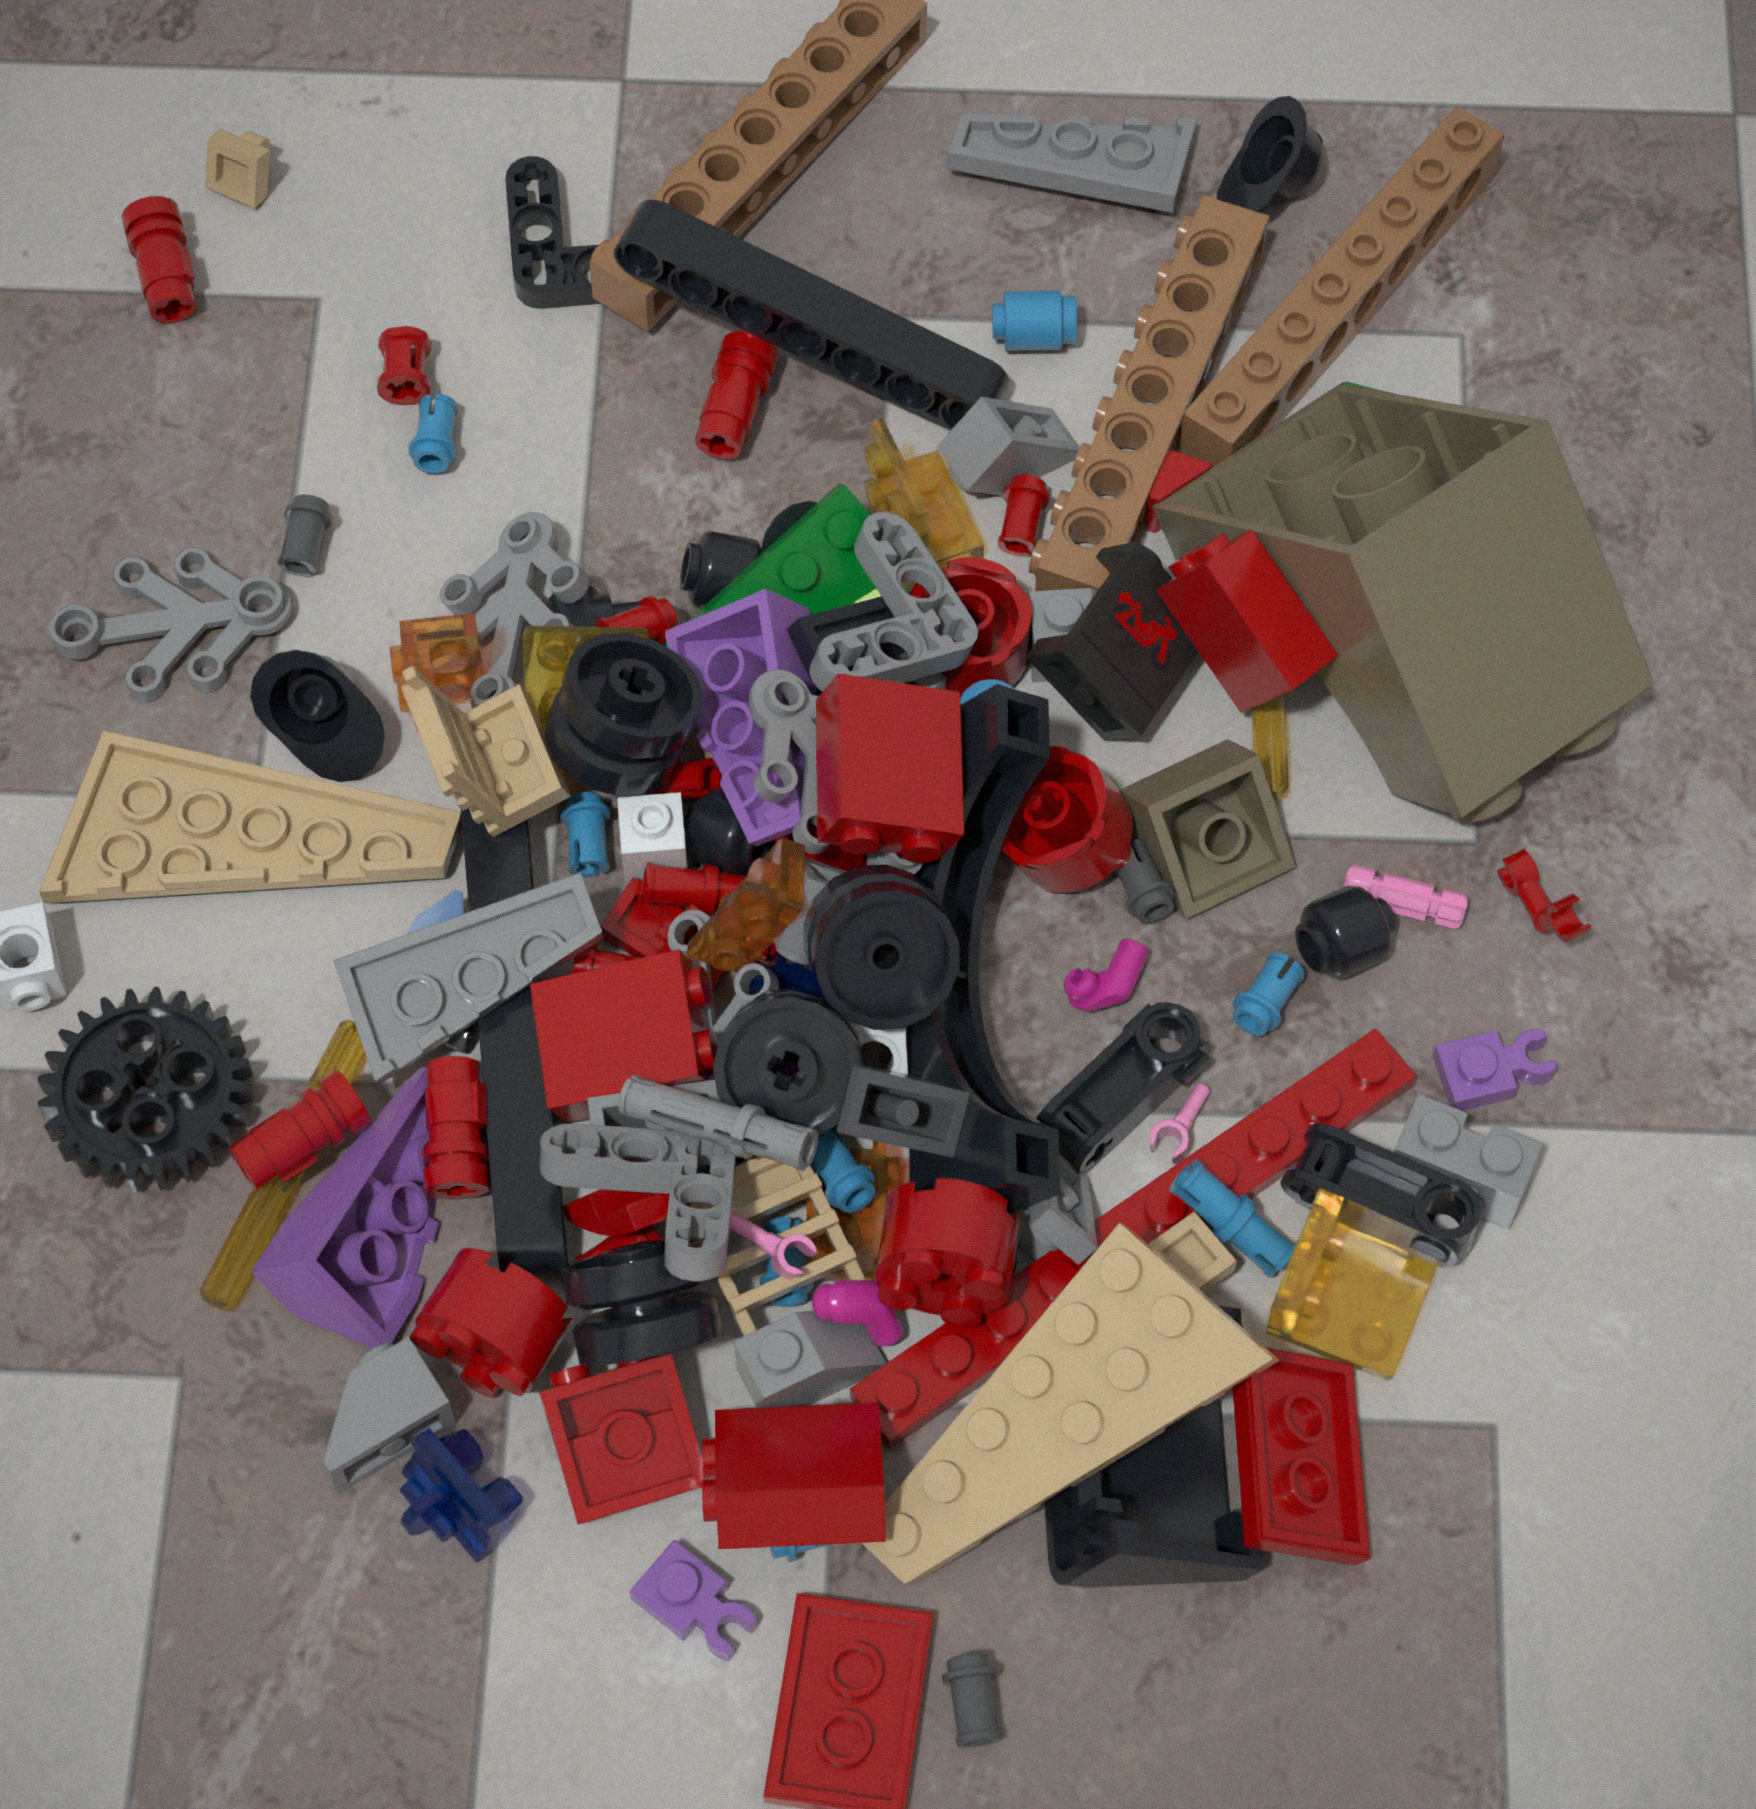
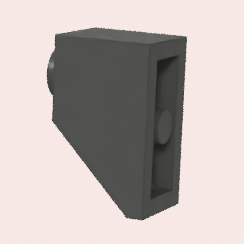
[837,1065,970,1158]

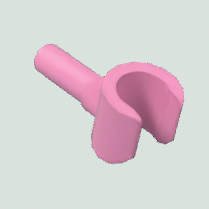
[1150,1083,1210,1164]
[730,1211,817,1279]

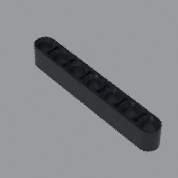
[614,200,1009,430]

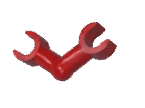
[1497,849,1591,942]

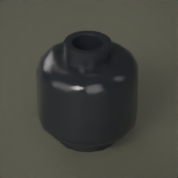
[680,531,761,609]
[683,787,776,876]
[1295,885,1395,979]

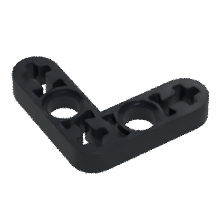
[505,156,602,309]

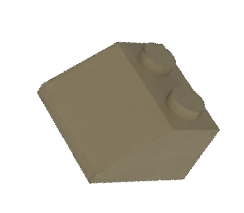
[1120,739,1296,919]

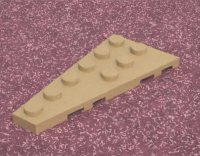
[39,730,462,903]
[862,1223,1279,1585]

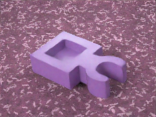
[1432,1029,1557,1111]
[629,1540,757,1661]

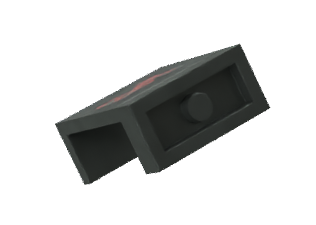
[1026,541,1198,741]

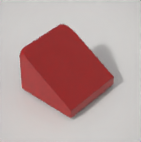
[1145,450,1212,533]

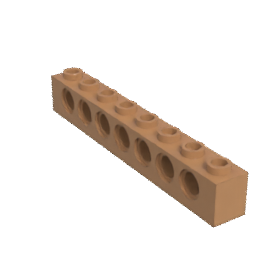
[589,0,927,332]
[1179,106,1504,467]
[1029,195,1270,591]

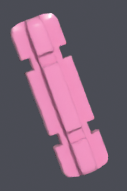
[1343,864,1468,929]

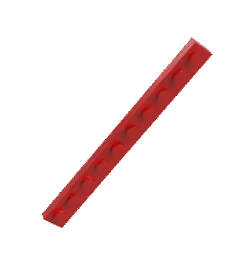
[850,1028,1416,1449]

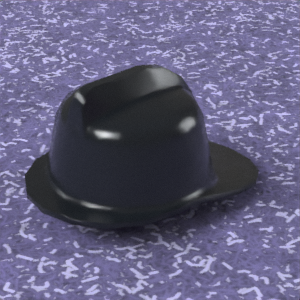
[1216,96,1323,213]
[250,650,385,782]

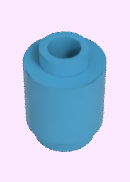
[992,290,1077,351]

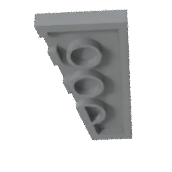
[947,113,1197,213]
[333,872,604,1086]

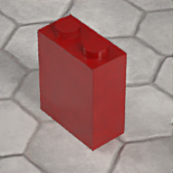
[1156,529,1338,713]
[816,673,964,863]
[530,949,719,1123]
[702,1402,886,1550]

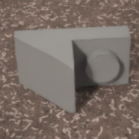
[1010,1154,1098,1265]

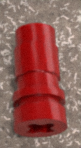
[121,196,197,323]
[695,331,779,460]
[423,1056,489,1199]
[228,1069,372,1191]

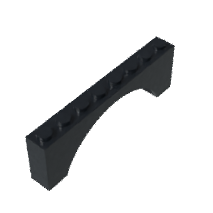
[908,684,1060,1214]

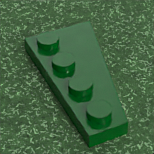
[662,483,895,647]

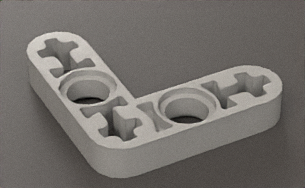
[809,512,978,692]
[539,1124,736,1282]

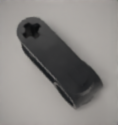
[1036,1002,1211,1174]
[1280,1123,1485,1268]

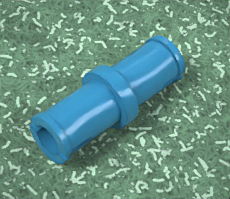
[1169,1159,1297,1278]

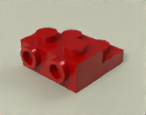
[538,1352,707,1525]

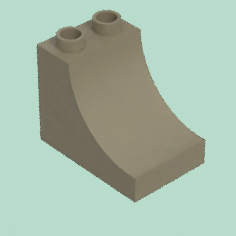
[1152,384,1654,822]

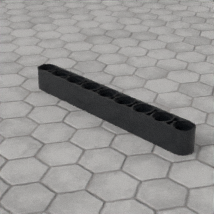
[461,808,568,1277]

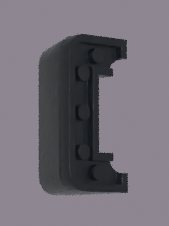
[1044,1305,1265,1588]

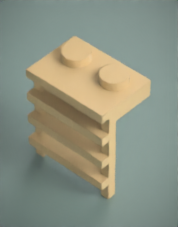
[401,665,571,837]
[690,1155,866,1336]

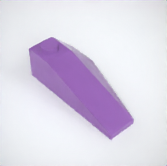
[665,589,817,846]
[251,1066,439,1349]

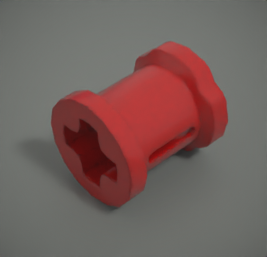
[377,326,432,405]

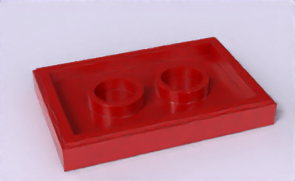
[1232,1347,1370,1566]
[763,1593,934,1809]

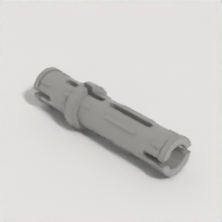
[618,1074,818,1171]

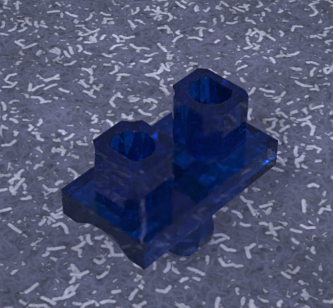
[400,1428,523,1563]

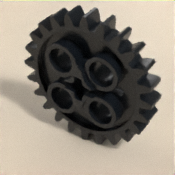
[38,987,254,1192]

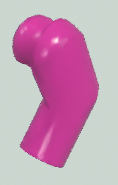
[1063,939,1149,1013]
[812,1280,903,1347]

